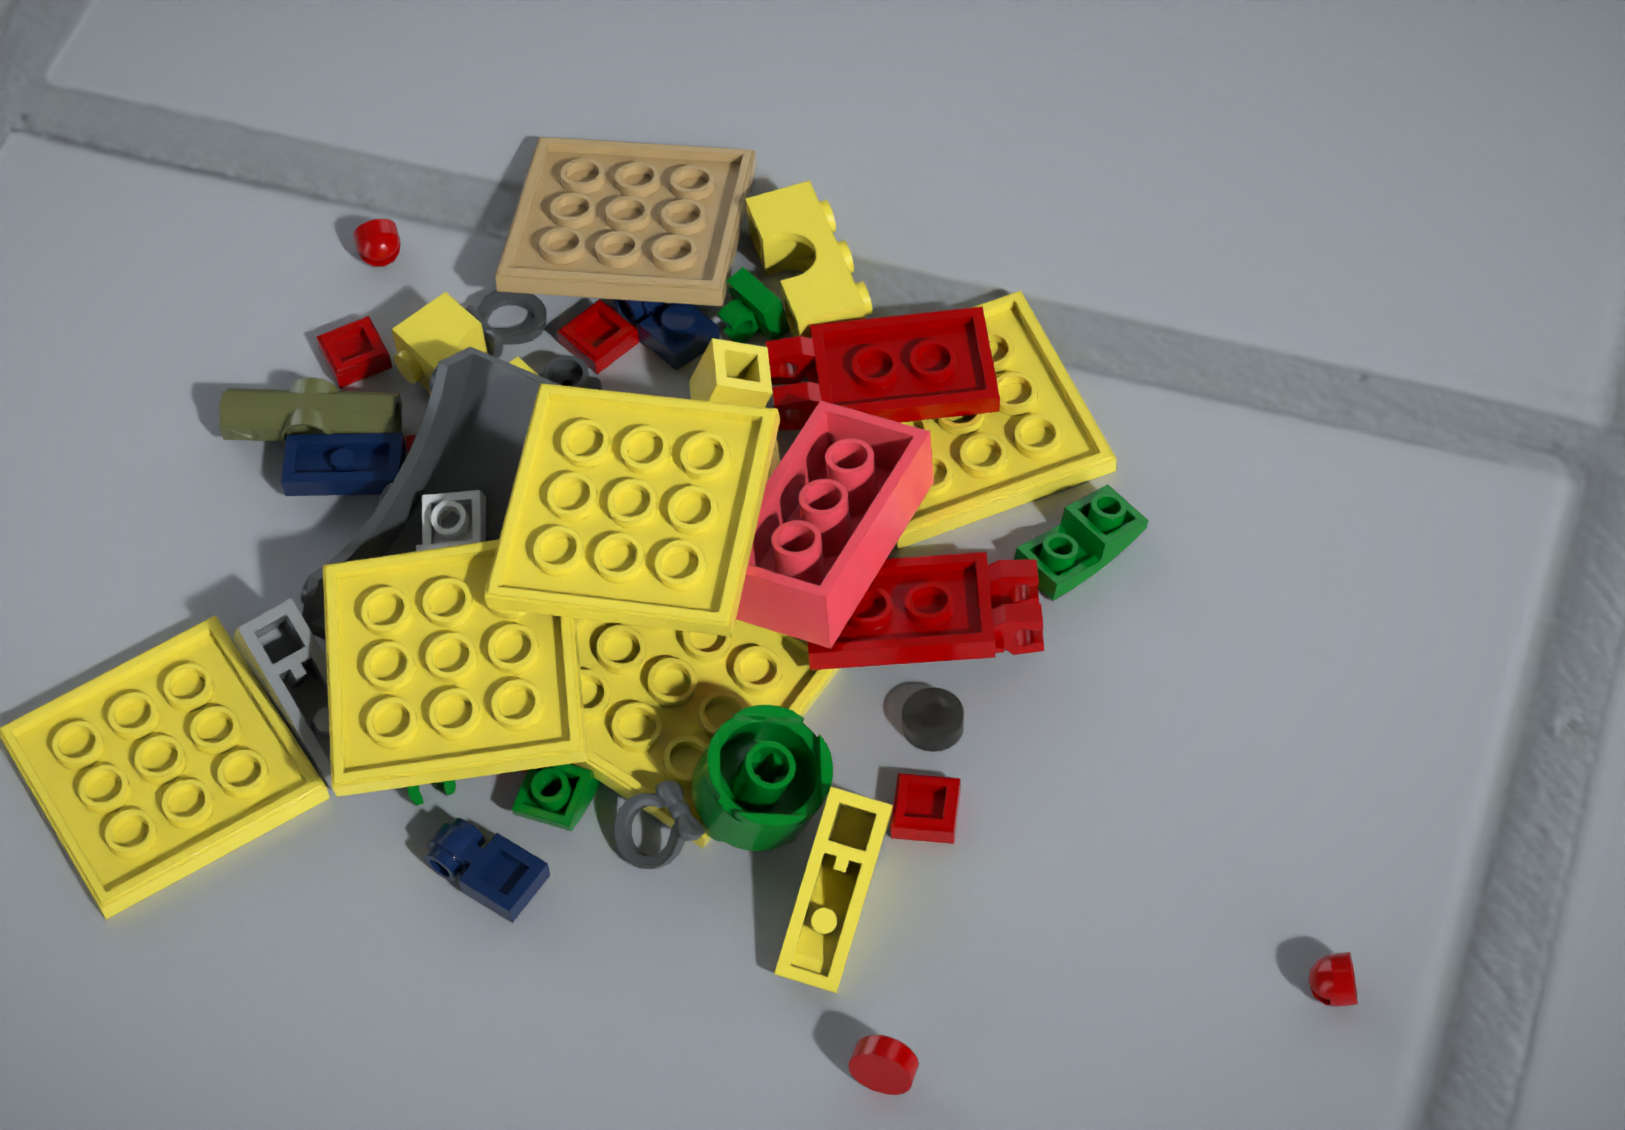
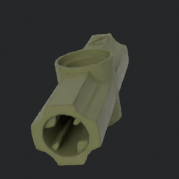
[219,377,402,445]

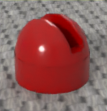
[353,219,401,267]
[1308,952,1358,1007]

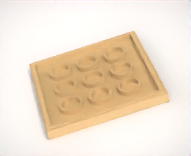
[495,137,757,306]

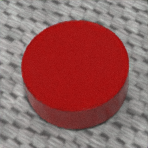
[848,1035,919,1095]

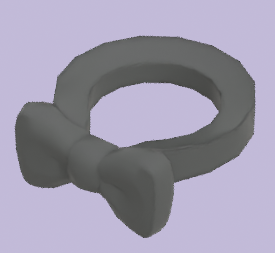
[465,291,546,358]
[614,780,705,869]

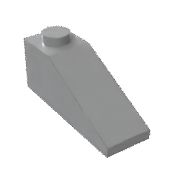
[233,598,332,790]

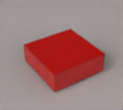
[557,299,639,374]
[316,316,393,388]
[891,773,961,844]

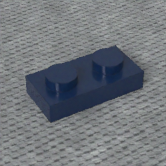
[281,433,406,496]

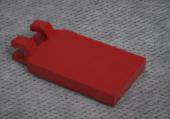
[765,306,1000,431]
[808,552,1044,670]

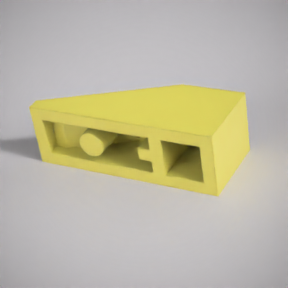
[774,787,893,993]

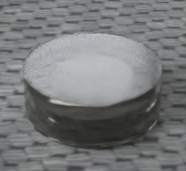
[902,688,964,752]

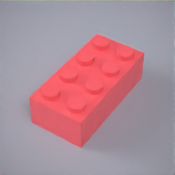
[736,401,934,649]

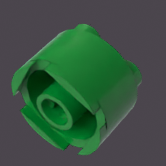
[692,705,833,851]

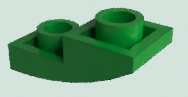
[1013,484,1149,601]
[511,763,601,831]

